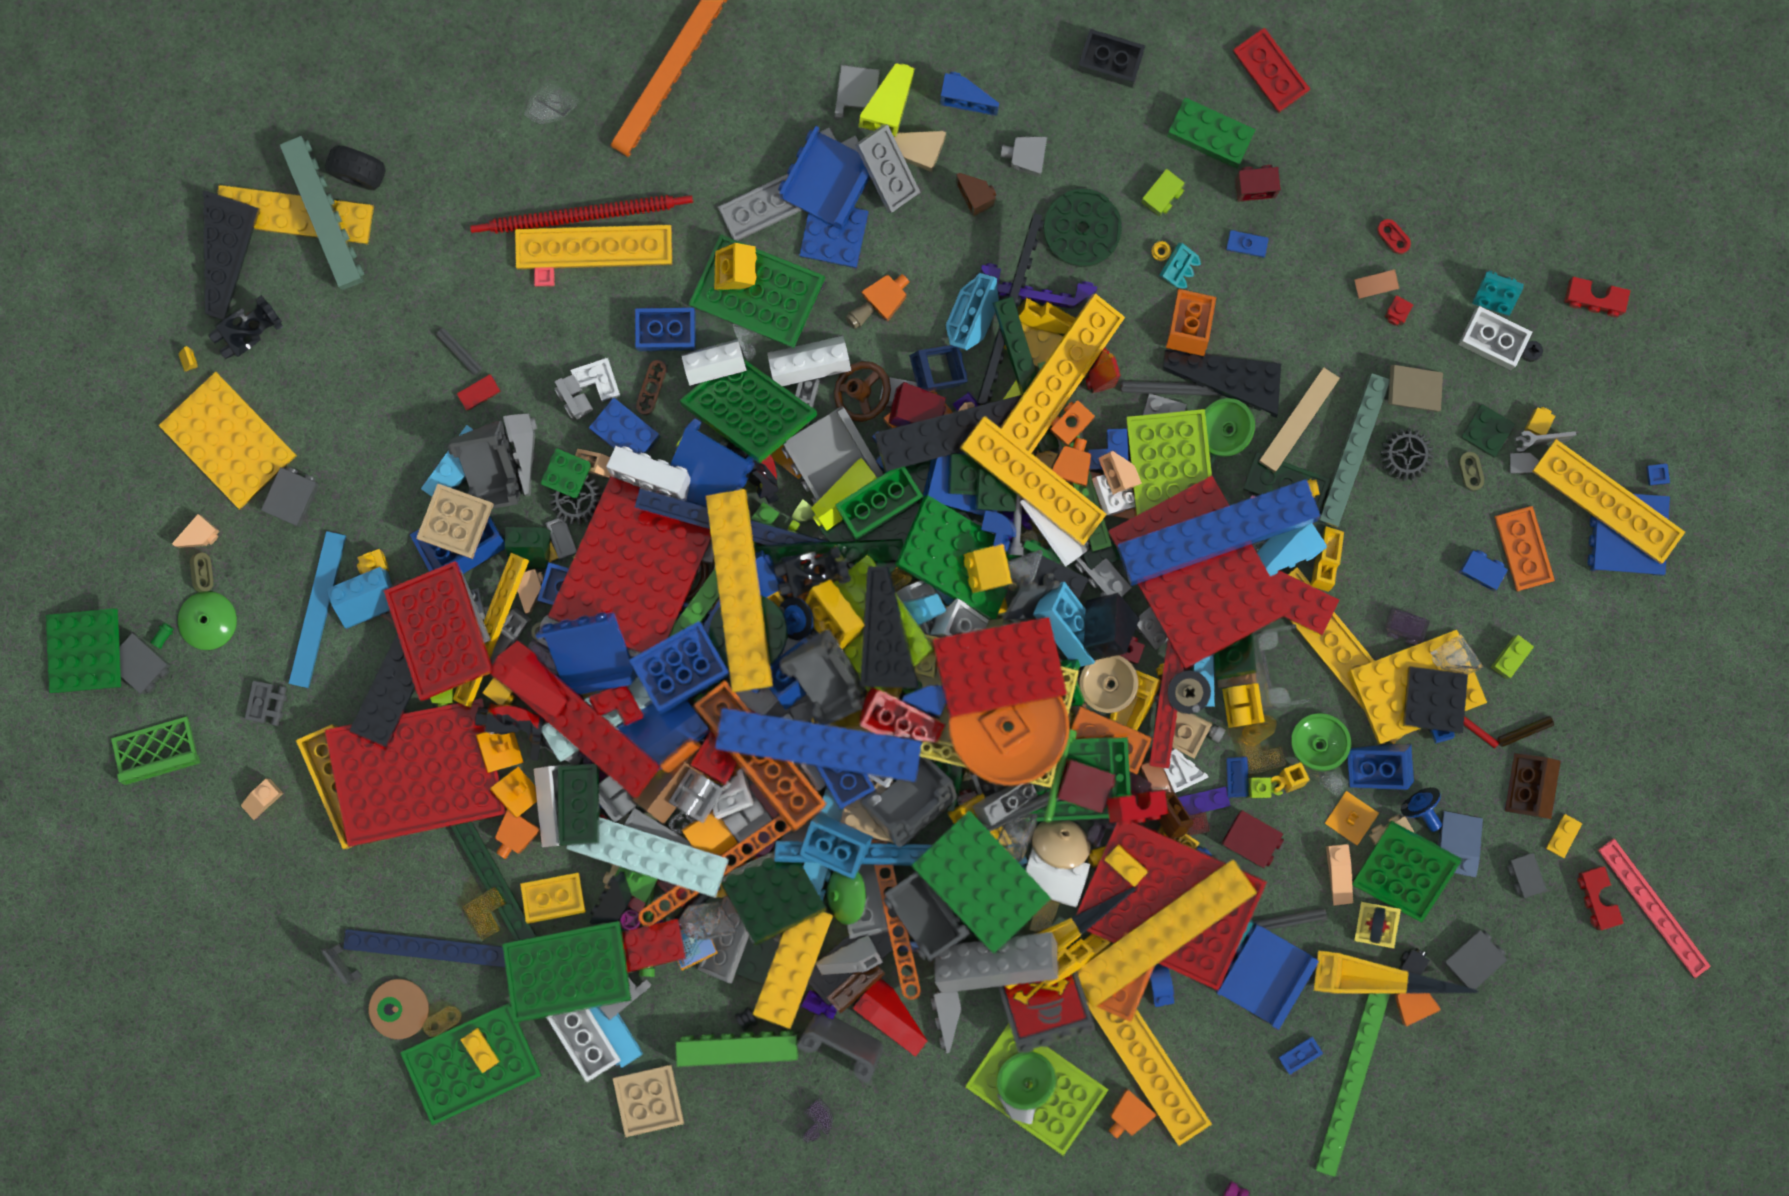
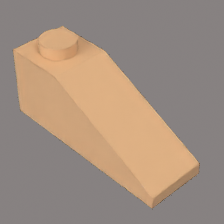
[1326,844,1353,906]

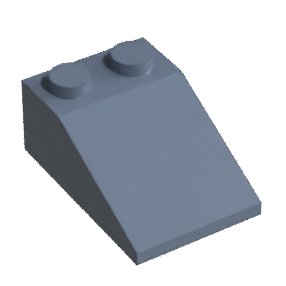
[1438,811,1483,877]

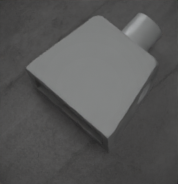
[1001,137,1047,177]

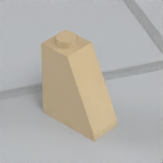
[894,131,946,172]

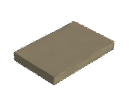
[1388,365,1443,412]

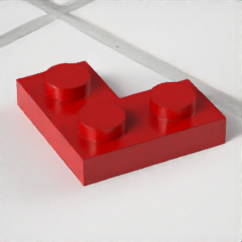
[589,685,643,725]

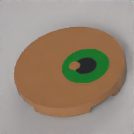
[369,979,429,1039]

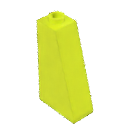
[859,63,914,136]
[811,458,877,530]

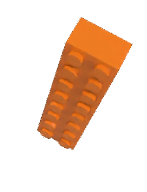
[693,681,826,832]

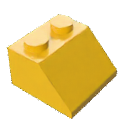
[714,243,757,290]
[964,544,1012,593]

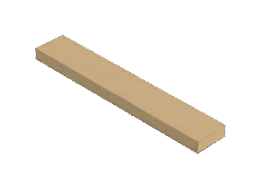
[1259,368,1340,473]

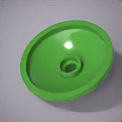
[1205,398,1255,457]
[178,591,237,650]
[1291,713,1351,771]
[827,871,866,925]
[997,1052,1056,1110]

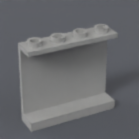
[781,406,883,504]

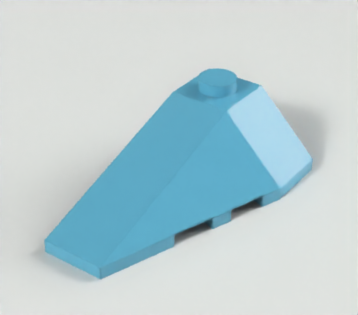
[1257,523,1327,576]

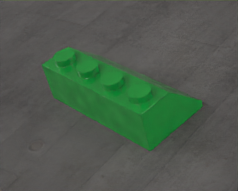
[835,467,923,541]

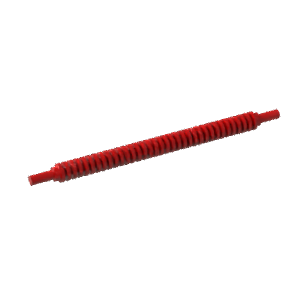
[470,195,693,234]

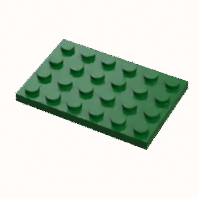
[689,234,826,349]
[680,359,817,463]
[895,495,1022,620]
[911,810,1051,954]
[503,921,632,1023]
[400,1003,542,1126]

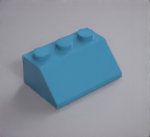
[326,567,393,629]
[800,813,873,879]

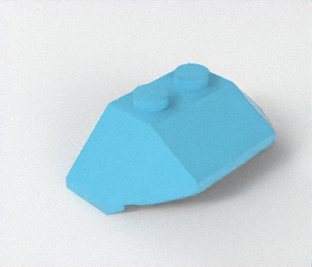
[946,273,999,350]

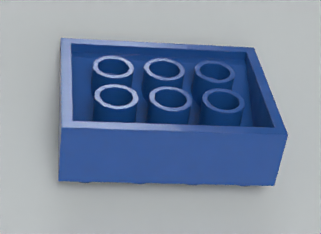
[410,516,505,574]
[629,621,729,715]
[617,700,710,772]

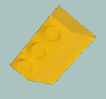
[805,580,864,650]

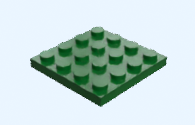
[46,608,121,693]
[1352,820,1462,923]

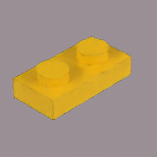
[1545,814,1582,858]
[1105,844,1148,887]
[461,1028,500,1073]

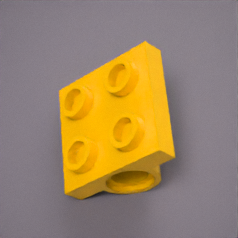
[1222,683,1265,728]

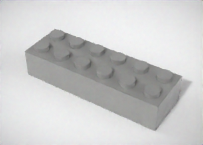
[935,932,1058,993]

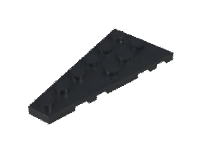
[203,190,260,320]
[1163,350,1281,418]
[860,566,919,689]

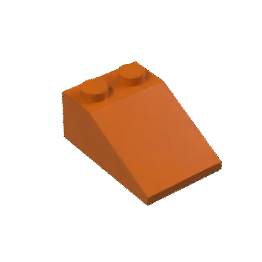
[1166,289,1216,356]

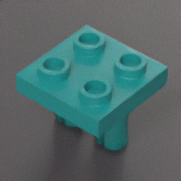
[1472,271,1524,316]

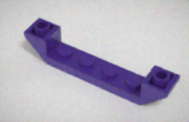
[981,263,1097,309]

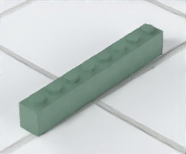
[280,136,365,290]
[1317,373,1390,529]

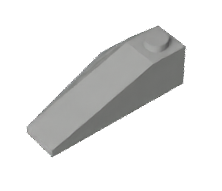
[503,413,538,497]

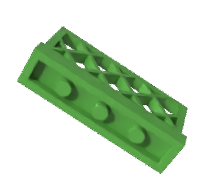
[111,717,201,785]

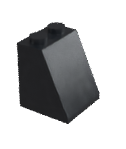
[1084,593,1139,661]

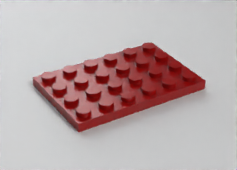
[384,561,494,701]
[932,617,1067,718]

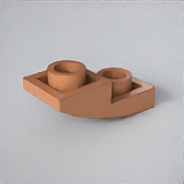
[1355,270,1399,299]
[1140,760,1173,793]

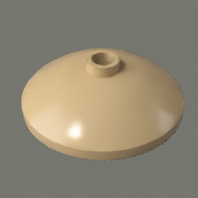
[1079,655,1138,713]
[1032,820,1091,869]

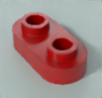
[1377,219,1411,254]

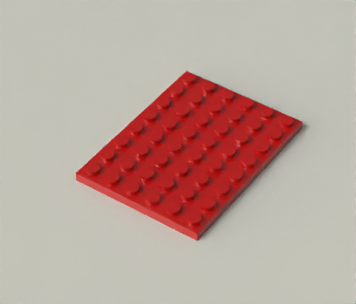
[548,476,712,654]
[1108,476,1291,669]
[325,699,506,847]
[1076,820,1267,990]

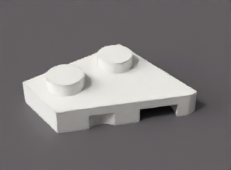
[1164,749,1208,793]
[713,768,754,819]

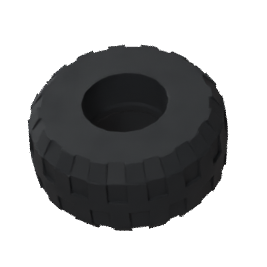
[325,145,386,190]

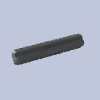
[436,328,482,375]

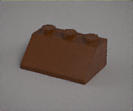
[1505,753,1561,819]

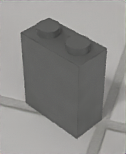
[261,466,319,527]
[119,633,171,695]
[1442,929,1507,989]

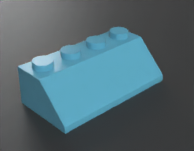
[1033,582,1095,667]

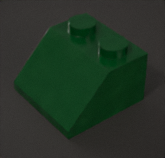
[505,527,551,569]

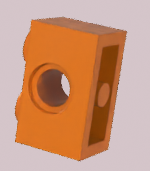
[1050,400,1095,446]

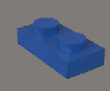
[1278,1036,1323,1075]

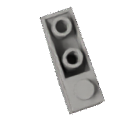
[972,783,1038,825]
[816,935,882,975]
[931,991,961,1053]

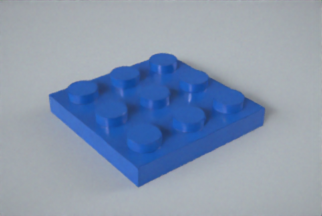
[800,208,869,268]

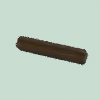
[1497,716,1554,747]

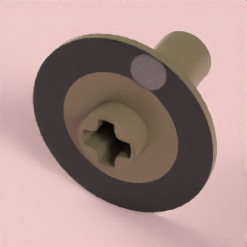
[1167,670,1211,714]

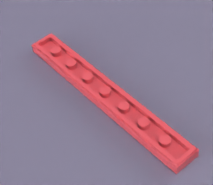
[1598,838,1711,978]

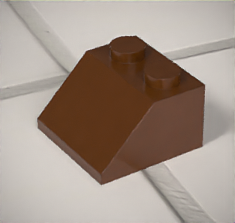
[956,173,996,217]

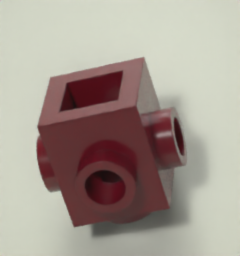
[1119,637,1145,665]

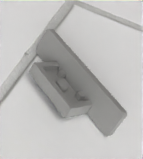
[1074,557,1132,597]

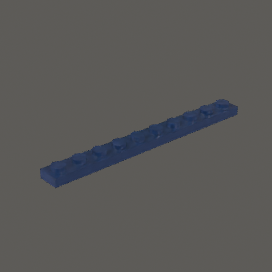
[635,487,830,545]
[343,929,506,967]

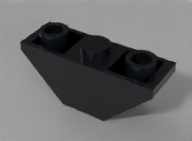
[589,871,633,925]

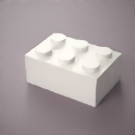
[1458,306,1532,370]

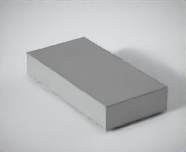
[546,516,577,560]

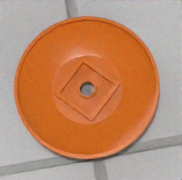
[949,697,1069,785]

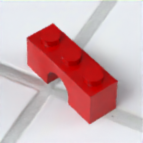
[1564,277,1630,318]
[1107,790,1168,826]
[1577,866,1624,931]

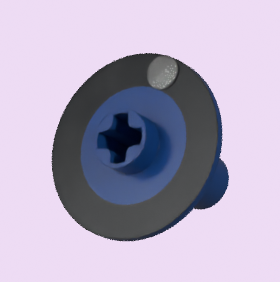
[779,597,813,640]
[1401,787,1442,832]

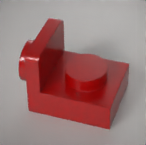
[1385,295,1413,326]

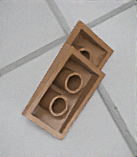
[632,750,703,824]

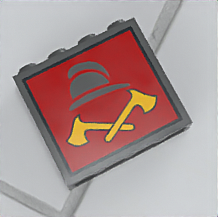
[998,971,1095,1053]

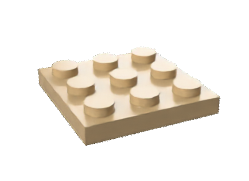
[416,484,494,559]
[841,778,895,844]
[613,1064,684,1137]

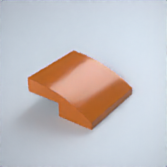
[660,738,701,773]

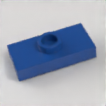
[1226,230,1269,258]
[1226,757,1249,798]

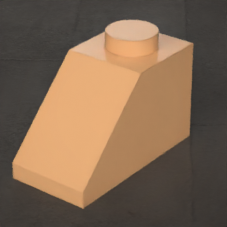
[575,449,611,479]
[1099,451,1141,495]
[172,514,219,548]
[517,569,544,615]
[241,779,284,820]

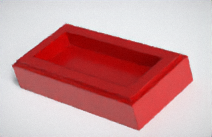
[457,374,501,411]

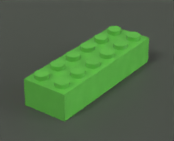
[676,1030,799,1067]

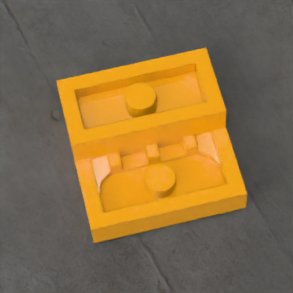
[682,810,738,856]

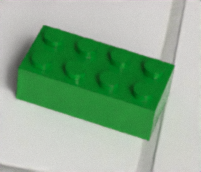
[1167,97,1256,169]

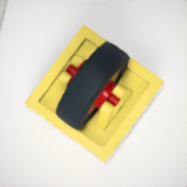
[1355,902,1401,948]

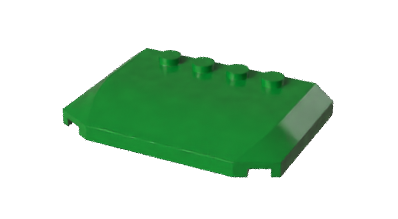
[1011,737,1131,822]

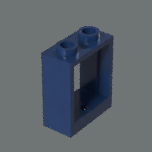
[909,345,968,391]

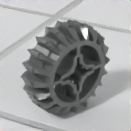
[1380,428,1434,481]
[549,475,602,525]

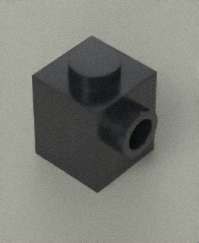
[1398,948,1430,975]

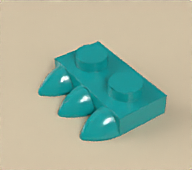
[1159,243,1201,288]

